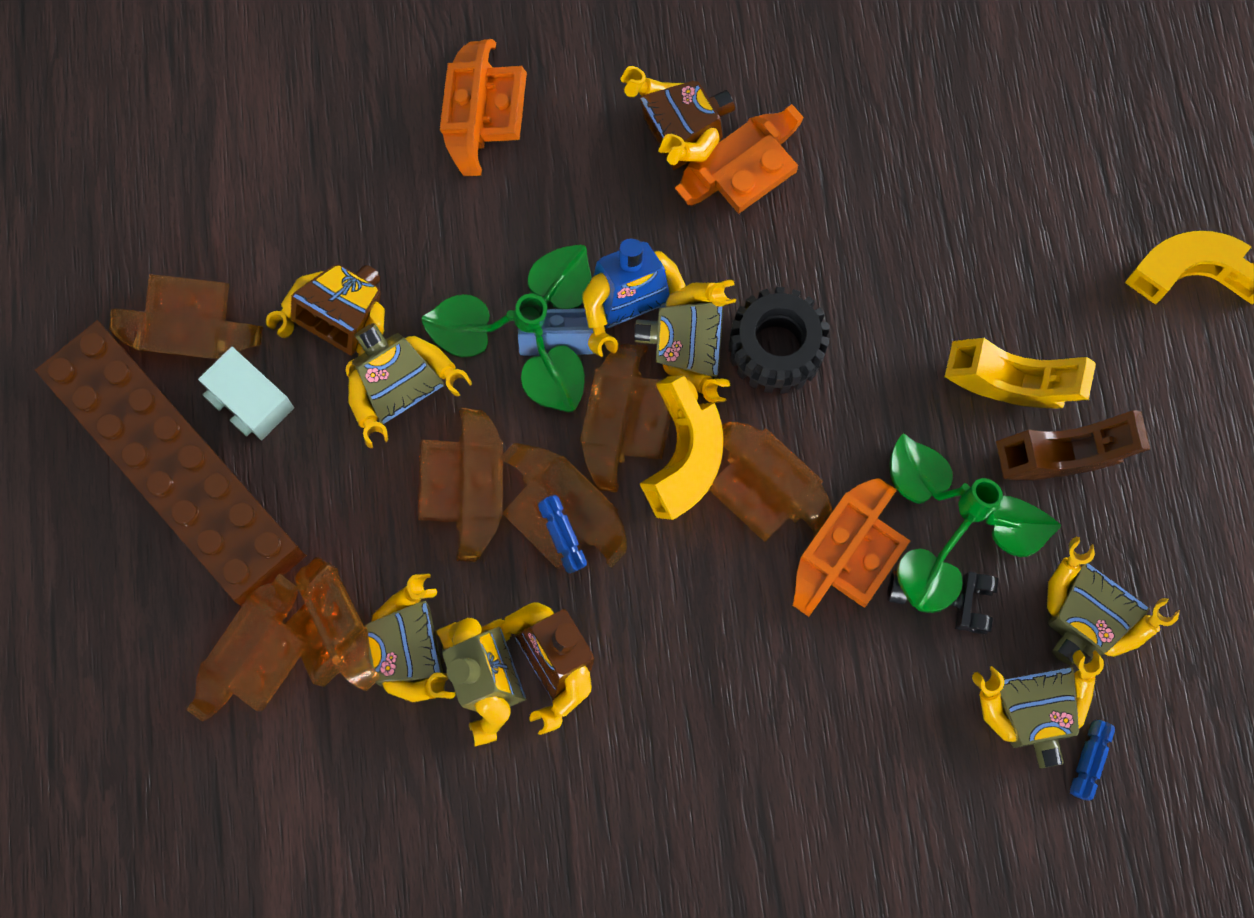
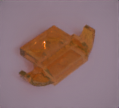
[109,274,263,359]
[580,343,671,492]
[418,408,503,562]
[709,422,833,542]
[500,443,627,569]
[286,557,380,691]
[186,574,309,721]

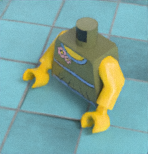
[635,280,736,403]
[348,323,472,448]
[1047,537,1180,666]
[345,574,455,702]
[435,618,527,746]
[972,650,1104,769]

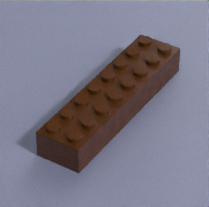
[35,320,306,609]

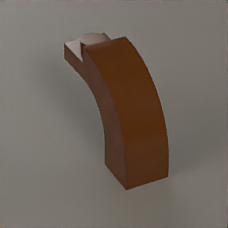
[996,410,1151,480]

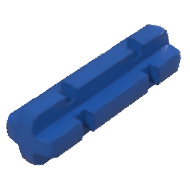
[538,495,587,573]
[1070,720,1115,801]

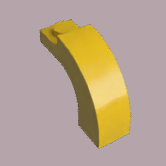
[1125,231,1254,305]
[945,338,1096,408]
[639,375,723,520]

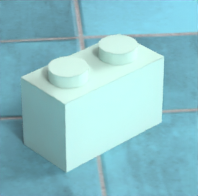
[198,346,294,441]

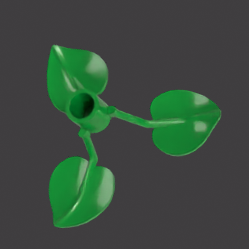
[422,245,592,413]
[890,433,1061,613]

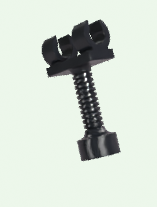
[887,570,998,634]

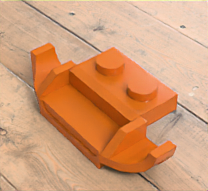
[440,39,527,176]
[675,104,804,214]
[792,478,910,617]

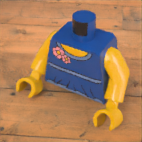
[582,238,686,357]

